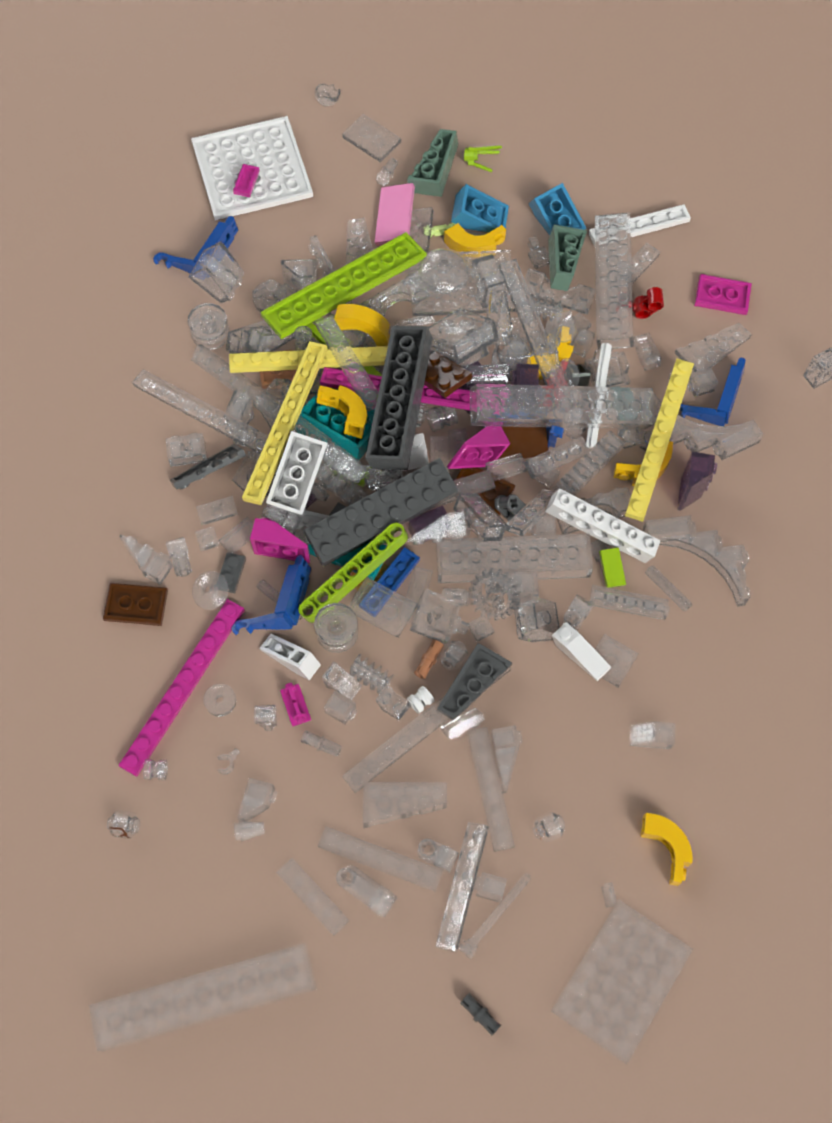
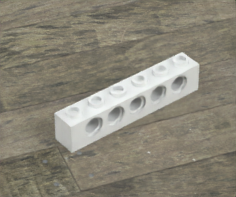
[545,488,660,563]

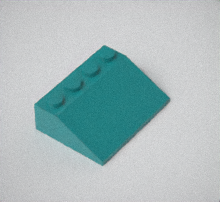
[296,388,375,463]

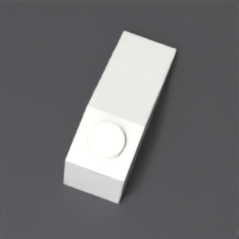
[552,622,611,681]
[259,633,321,680]

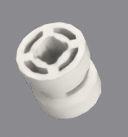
[407,686,435,714]

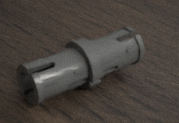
[460,993,501,1036]

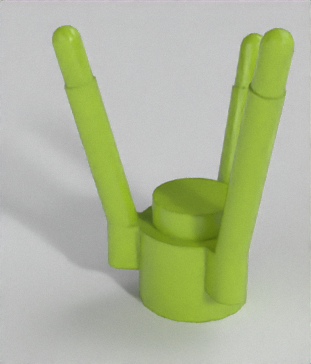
[464,145,502,172]

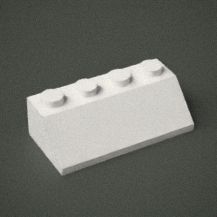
[266,431,328,516]

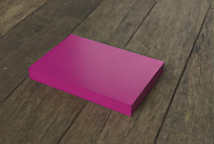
[694,274,752,315]

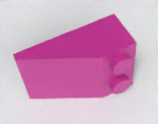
[447,426,510,469]
[250,517,311,564]

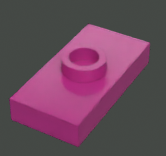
[233,164,260,197]

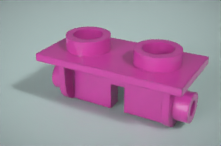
[280,683,311,727]

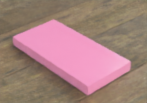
[375,183,415,246]

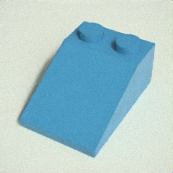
[528,183,587,235]
[451,184,509,232]

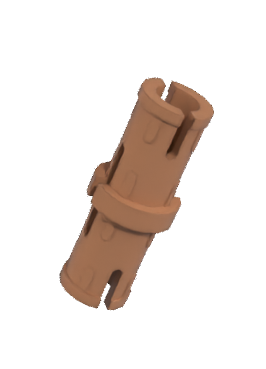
[414,639,444,679]

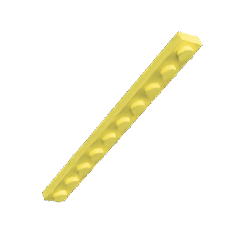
[242,341,328,505]
[229,346,388,373]
[625,358,694,522]

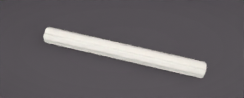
[585,343,612,449]

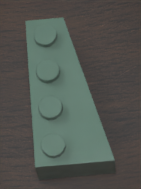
[407,129,458,197]
[548,225,587,291]

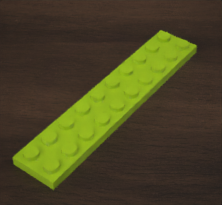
[261,232,427,339]

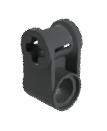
[495,494,530,527]

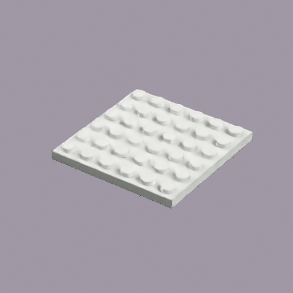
[191,116,313,220]

